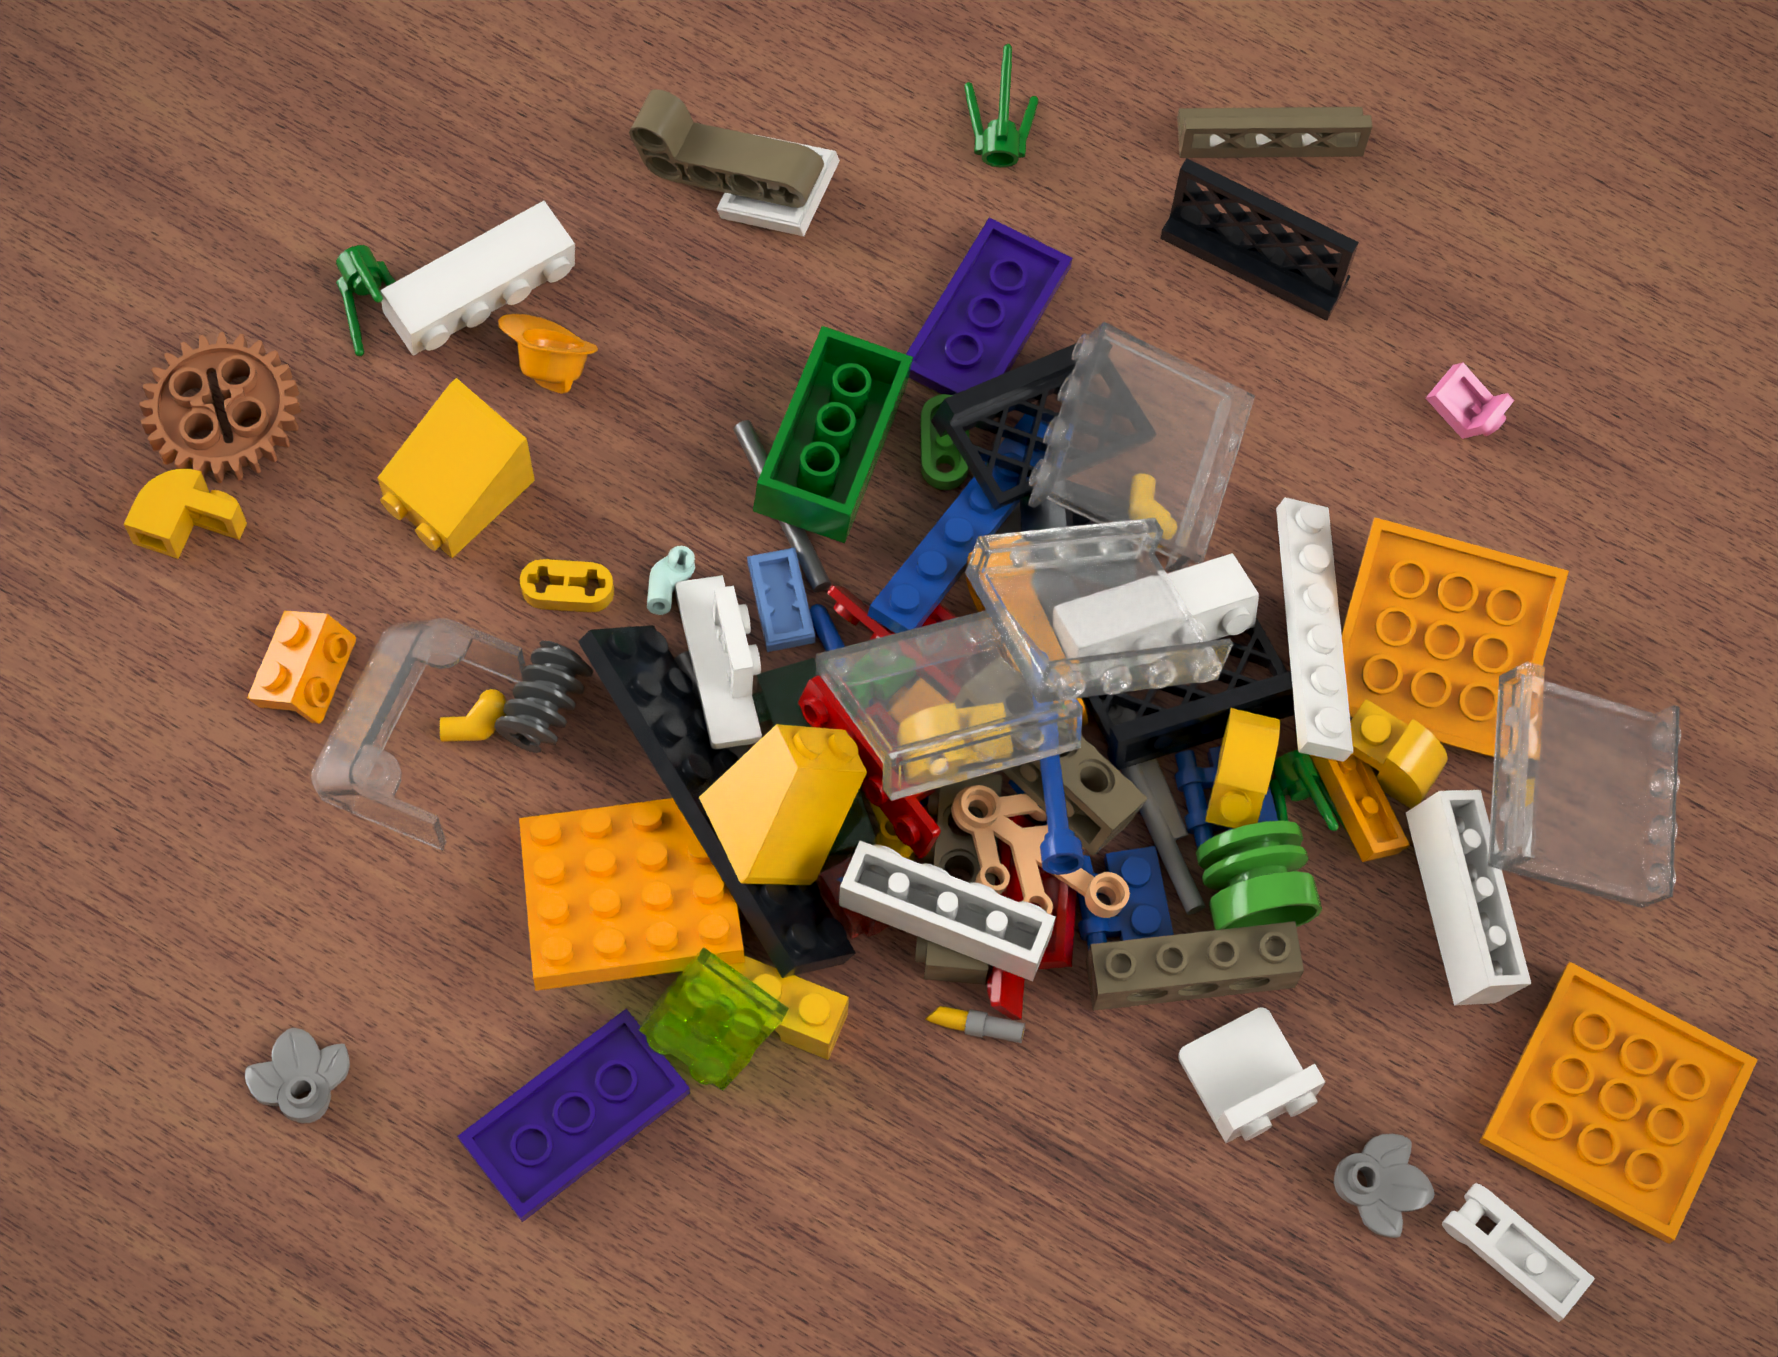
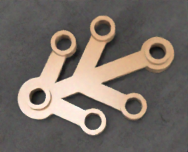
[951,785,1130,918]

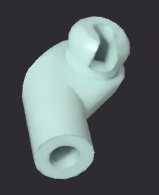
[647,546,695,615]

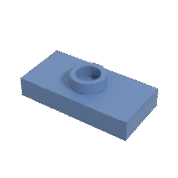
[747,547,815,652]

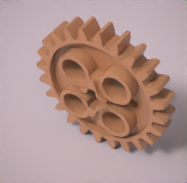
[139,332,301,483]

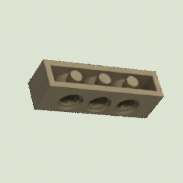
[953,660,1148,856]
[915,771,1002,985]
[1085,921,1304,1011]

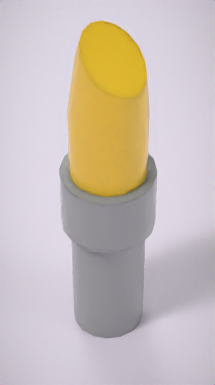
[925,1006,1025,1043]

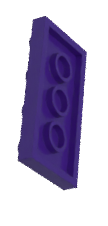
[906,217,1072,395]
[457,1008,691,1222]

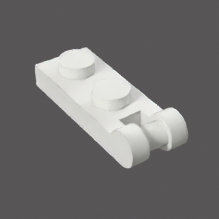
[1442,1183,1595,1322]

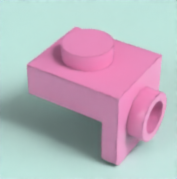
[1425,362,1514,439]

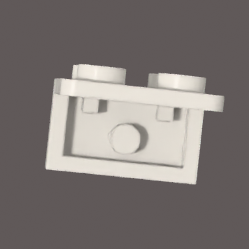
[1178,1008,1325,1143]

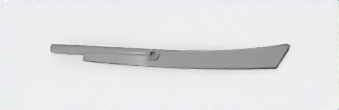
[993,504,1206,915]

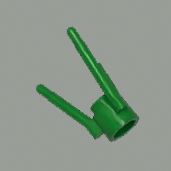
[964,44,1039,168]
[336,245,396,357]
[1269,750,1348,833]

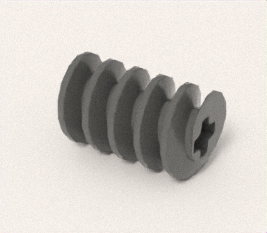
[494,640,593,753]

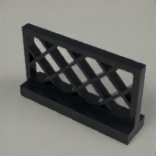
[1160,158,1359,321]
[931,333,1155,510]
[1076,617,1295,770]

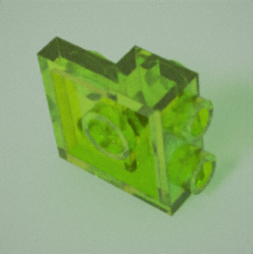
[639,947,789,1091]

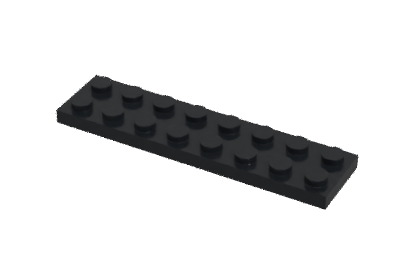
[578,625,856,978]

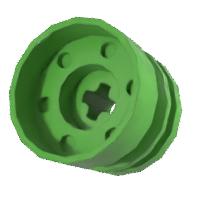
[1196,820,1322,930]

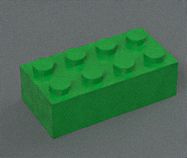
[753,326,913,544]

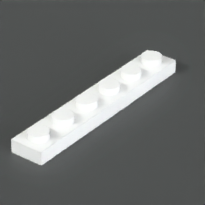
[1276,497,1353,762]

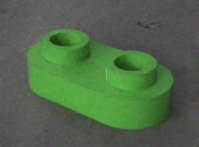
[920,394,970,490]

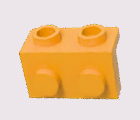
[247,611,356,724]

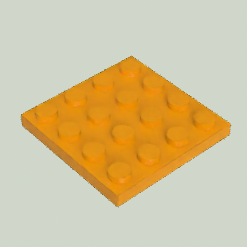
[1341,517,1569,763]
[519,798,745,991]
[1479,961,1758,1244]

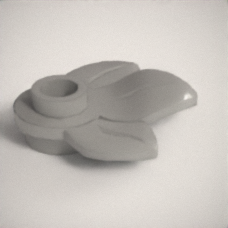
[245,1028,350,1123]
[1334,1134,1435,1238]

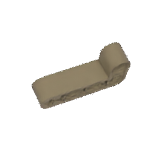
[629,89,824,208]

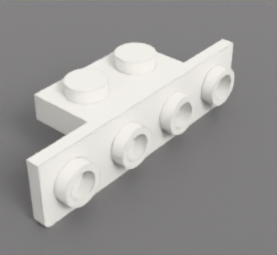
[675,575,762,749]

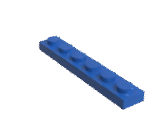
[867,414,1064,642]

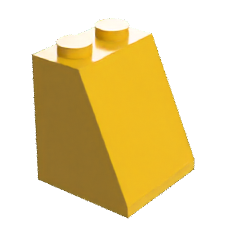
[377,378,535,558]
[699,724,867,885]

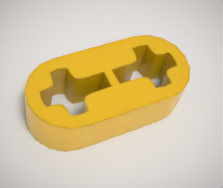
[520,559,614,612]

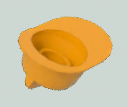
[498,314,598,394]

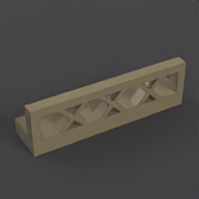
[1177,107,1372,158]

